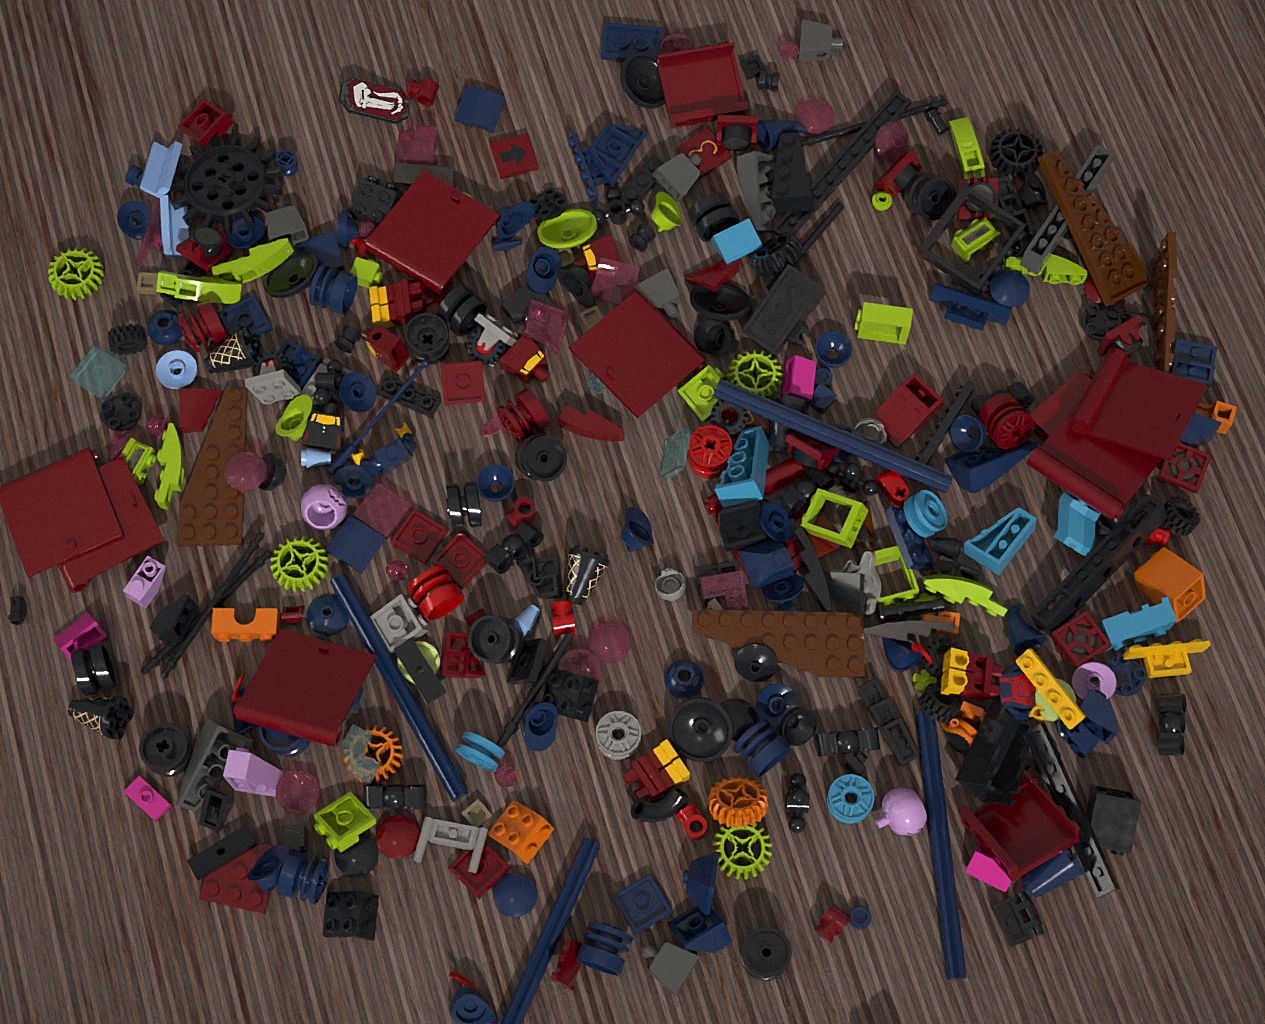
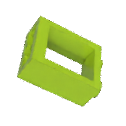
[854,302,913,345]
[801,488,869,548]
[874,545,920,608]

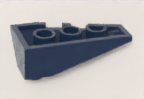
[945,439,1037,493]

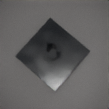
[507,638,548,685]

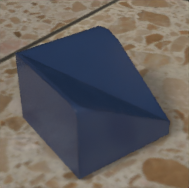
[806,383,836,415]

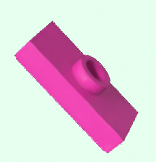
[124,776,172,822]

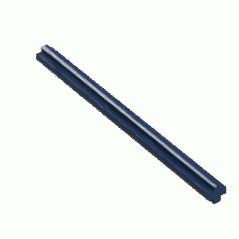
[713,379,953,493]
[330,573,468,802]
[916,712,967,980]
[500,837,600,1024]

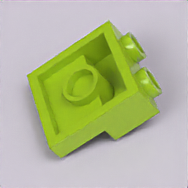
[678,365,724,423]
[314,791,376,852]

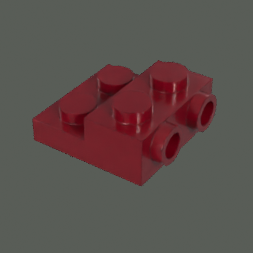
[178,98,234,146]

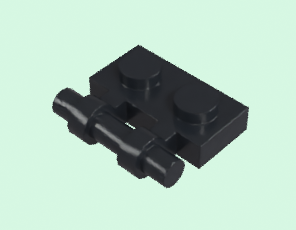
[990,891,1045,948]

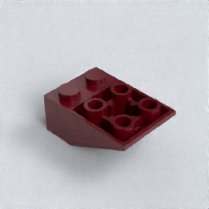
[870,372,944,448]

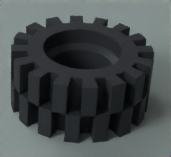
[108,323,147,355]
[711,399,749,434]
[1164,496,1201,536]
[922,637,962,679]
[918,682,962,723]

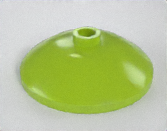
[537,209,597,249]

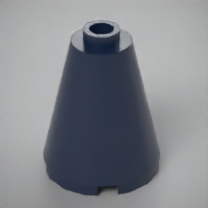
[1021,849,1085,898]

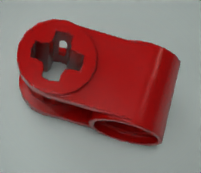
[875,470,910,509]

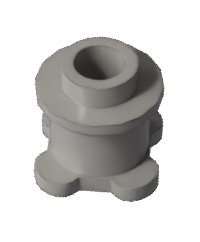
[827,485,853,513]

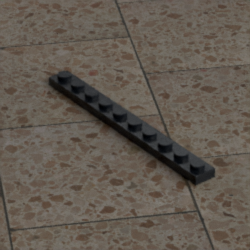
[772,90,912,236]

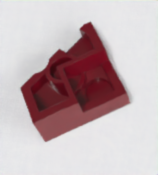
[685,259,740,292]
[179,388,222,433]
[440,630,485,678]
[551,938,583,990]

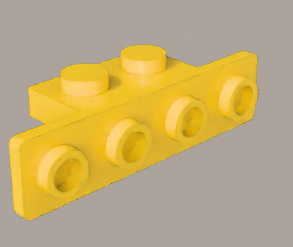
[1123,639,1211,678]
[1016,648,1086,729]

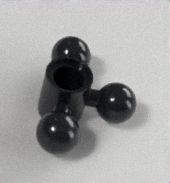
[592,187,645,225]
[313,360,343,405]
[824,462,879,496]
[786,773,809,833]

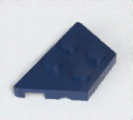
[588,123,648,186]

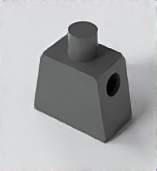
[798,19,843,62]
[652,153,701,202]
[267,202,309,245]
[635,268,680,319]
[642,942,699,997]

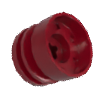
[177,299,228,353]
[496,388,550,443]
[979,393,1034,449]

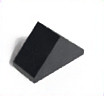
[199,787,235,832]

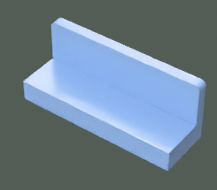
[140,141,182,199]
[160,195,190,258]

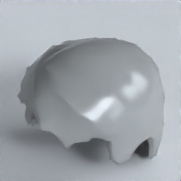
[853,418,887,445]
[654,567,686,601]

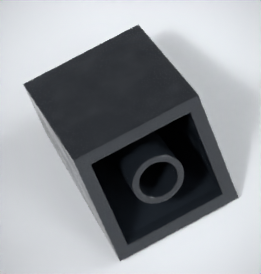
[1087,784,1142,856]

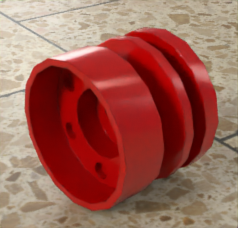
[688,425,732,479]
[407,565,465,621]

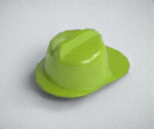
[651,192,682,232]
[275,394,313,441]

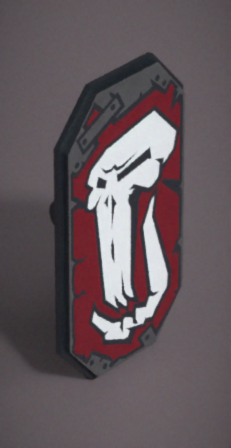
[339,77,410,124]

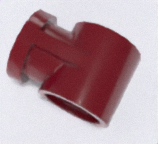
[406,78,439,106]
[503,497,536,530]
[814,904,852,944]

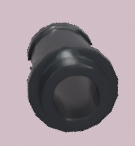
[926,109,949,135]
[1121,310,1148,328]
[8,596,26,625]

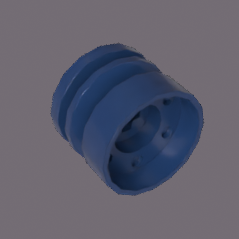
[309,264,358,315]
[732,719,791,777]
[277,849,330,905]
[576,922,633,976]

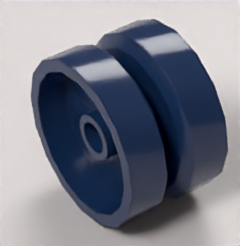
[258,726,311,757]

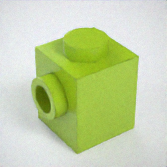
[350,257,383,289]

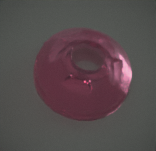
[660,34,695,54]

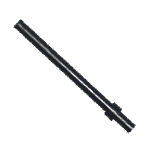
[766,203,844,291]
[496,633,573,748]

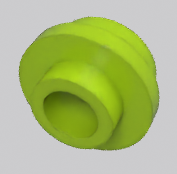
[872,191,892,211]

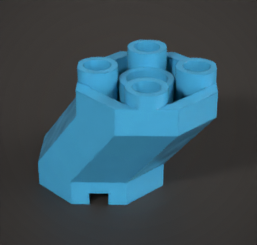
[1053,490,1101,557]

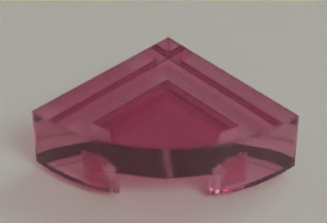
[480,416,502,438]

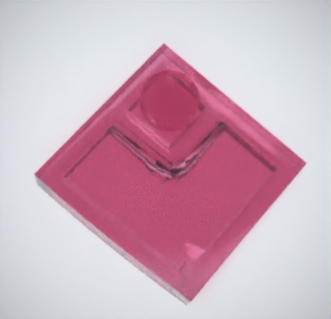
[590,256,640,304]
[523,299,569,354]

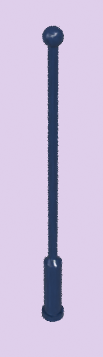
[327,359,430,475]

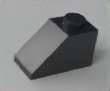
[150,595,199,643]

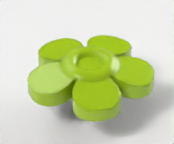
[912,669,937,691]

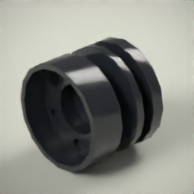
[405,313,450,365]

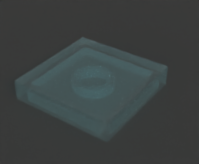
[69,346,129,400]
[658,428,691,480]

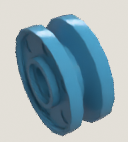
[903,489,948,538]
[455,731,505,772]
[826,774,875,824]

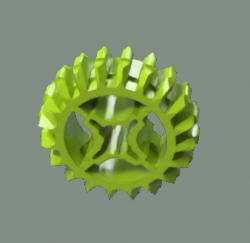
[48,246,104,300]
[727,349,783,398]
[270,535,329,593]
[712,822,772,880]

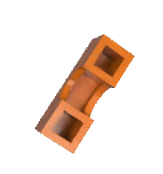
[1194,401,1237,434]
[211,608,281,642]

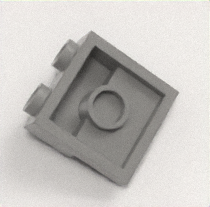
[370,594,429,654]

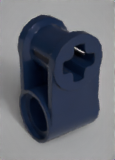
[1056,719,1099,758]

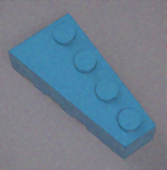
[714,426,769,508]

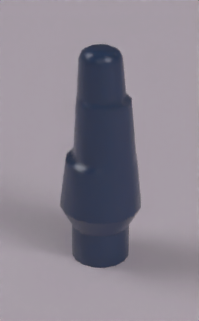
[492,239,522,251]

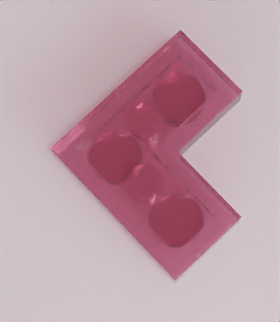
[699,570,749,611]

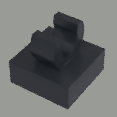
[840,751,868,776]

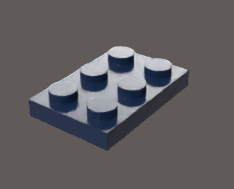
[601,22,663,62]
[884,507,933,571]

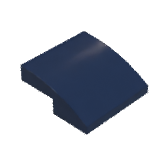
[454,86,505,133]
[297,231,344,271]
[278,339,323,391]
[1170,339,1218,386]
[325,516,386,574]

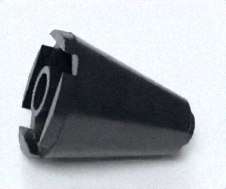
[768,394,810,453]

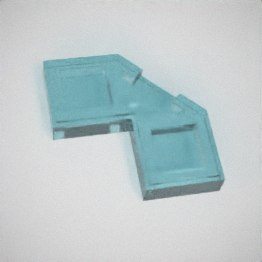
[342,724,381,784]

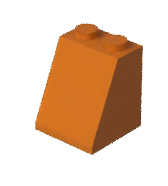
[1134,547,1206,625]

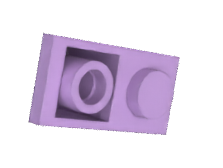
[123,556,166,609]

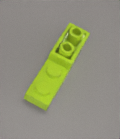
[948,117,986,179]
[212,238,294,284]
[1003,254,1088,285]
[156,270,243,304]
[155,423,185,510]
[922,575,1008,617]

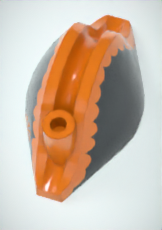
[940,718,978,755]

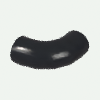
[631,786,690,823]

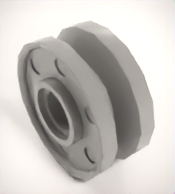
[596,711,641,760]

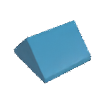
[710,218,763,264]

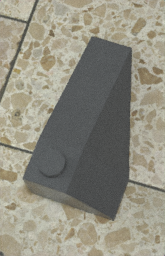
[737,151,777,233]
[176,718,254,812]

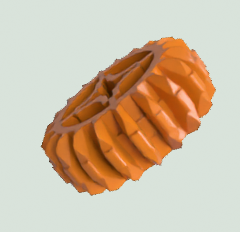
[343,724,403,784]
[708,776,768,829]

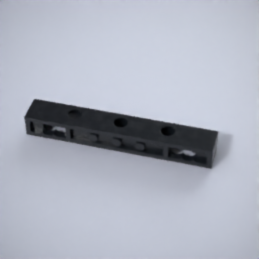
[1030,494,1168,638]

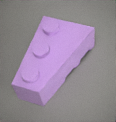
[223,748,283,797]

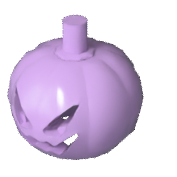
[300,484,347,530]
[875,787,927,836]

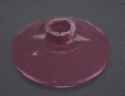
[875,122,909,162]
[107,429,136,462]

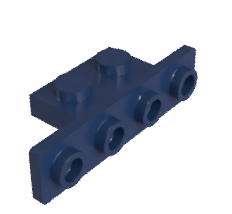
[567,129,609,204]
[929,283,1012,331]

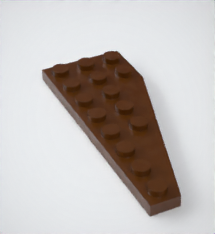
[1037,150,1151,306]
[1150,232,1177,374]
[178,387,248,547]
[692,609,865,678]

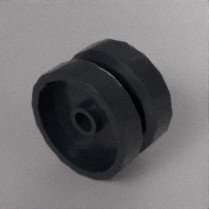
[904,172,956,221]
[688,192,739,242]
[436,284,488,337]
[514,433,567,482]
[446,481,482,531]
[468,615,524,664]
[71,641,116,696]
[139,723,193,777]
[740,926,792,981]

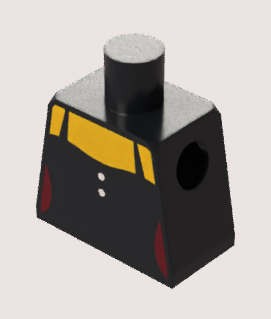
[301,402,345,453]

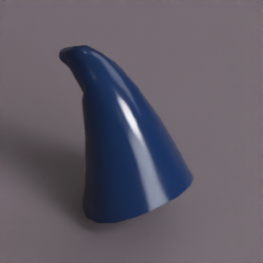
[757,119,807,151]
[1005,604,1046,656]

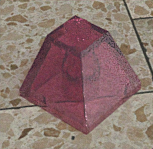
[394,125,438,169]

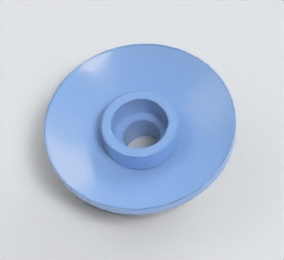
[156,350,197,389]

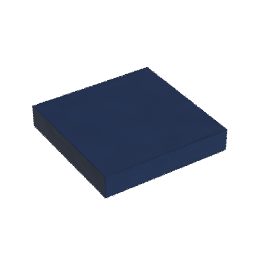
[218,295,273,337]
[612,873,673,936]

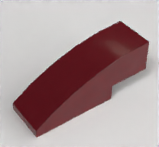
[559,406,625,441]

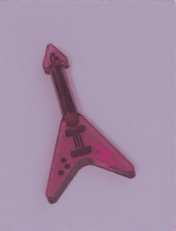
[135,196,164,266]

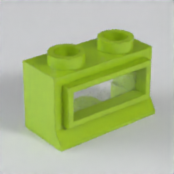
[951,218,1001,263]
[119,437,157,487]

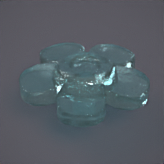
[587,373,608,394]

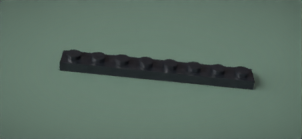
[1023,724,1120,898]

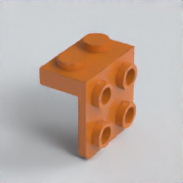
[488,801,554,865]

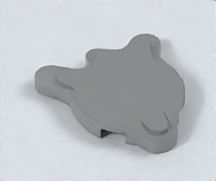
[831,551,881,615]

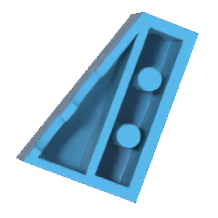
[964,507,1037,576]
[1098,596,1177,651]

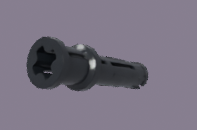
[878,598,945,624]

